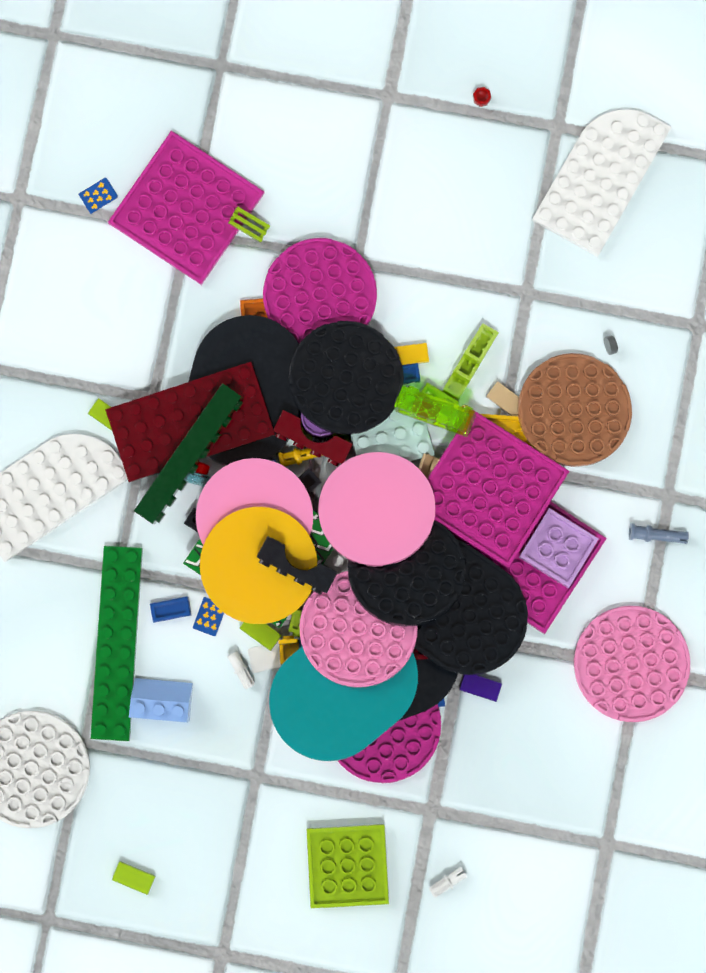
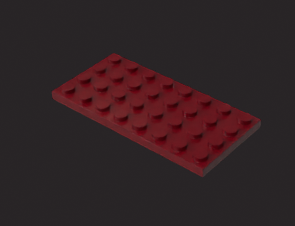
[105,362,275,483]

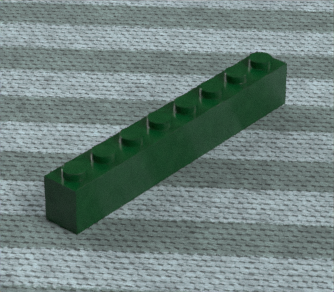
[134,383,243,524]

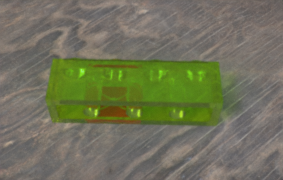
[394,386,476,437]

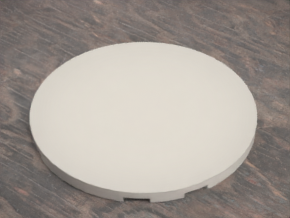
[0,711,90,828]

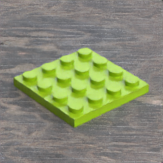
[306,824,389,909]

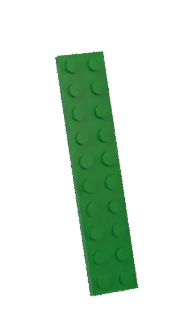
[90,546,143,741]

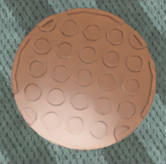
[518,353,632,467]

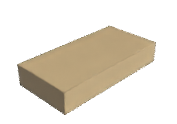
[486,381,519,416]

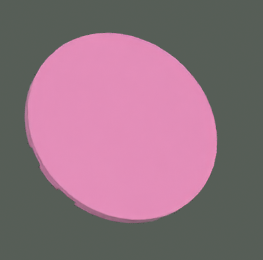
[318,452,436,567]
[196,458,313,545]
[300,571,418,688]
[574,606,690,722]

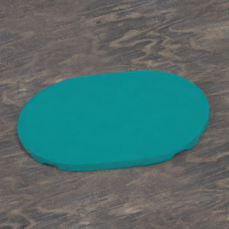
[269,646,418,761]

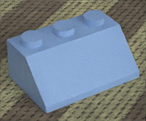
[129,678,193,722]

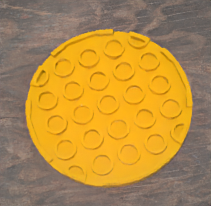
[200,507,317,624]

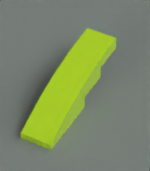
[442,323,499,401]

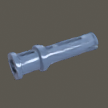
[629,523,689,544]

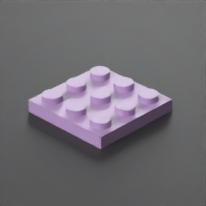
[518,508,598,588]

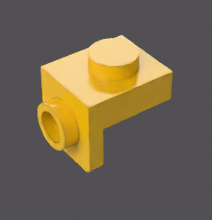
[278,636,299,665]

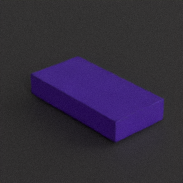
[459,675,502,702]

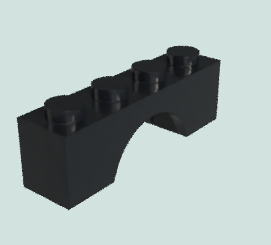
[257,536,338,595]

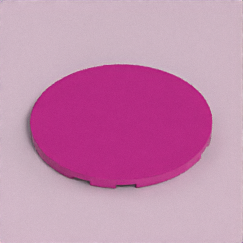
[263,238,377,343]
[338,704,441,783]

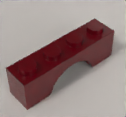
[273,410,353,467]

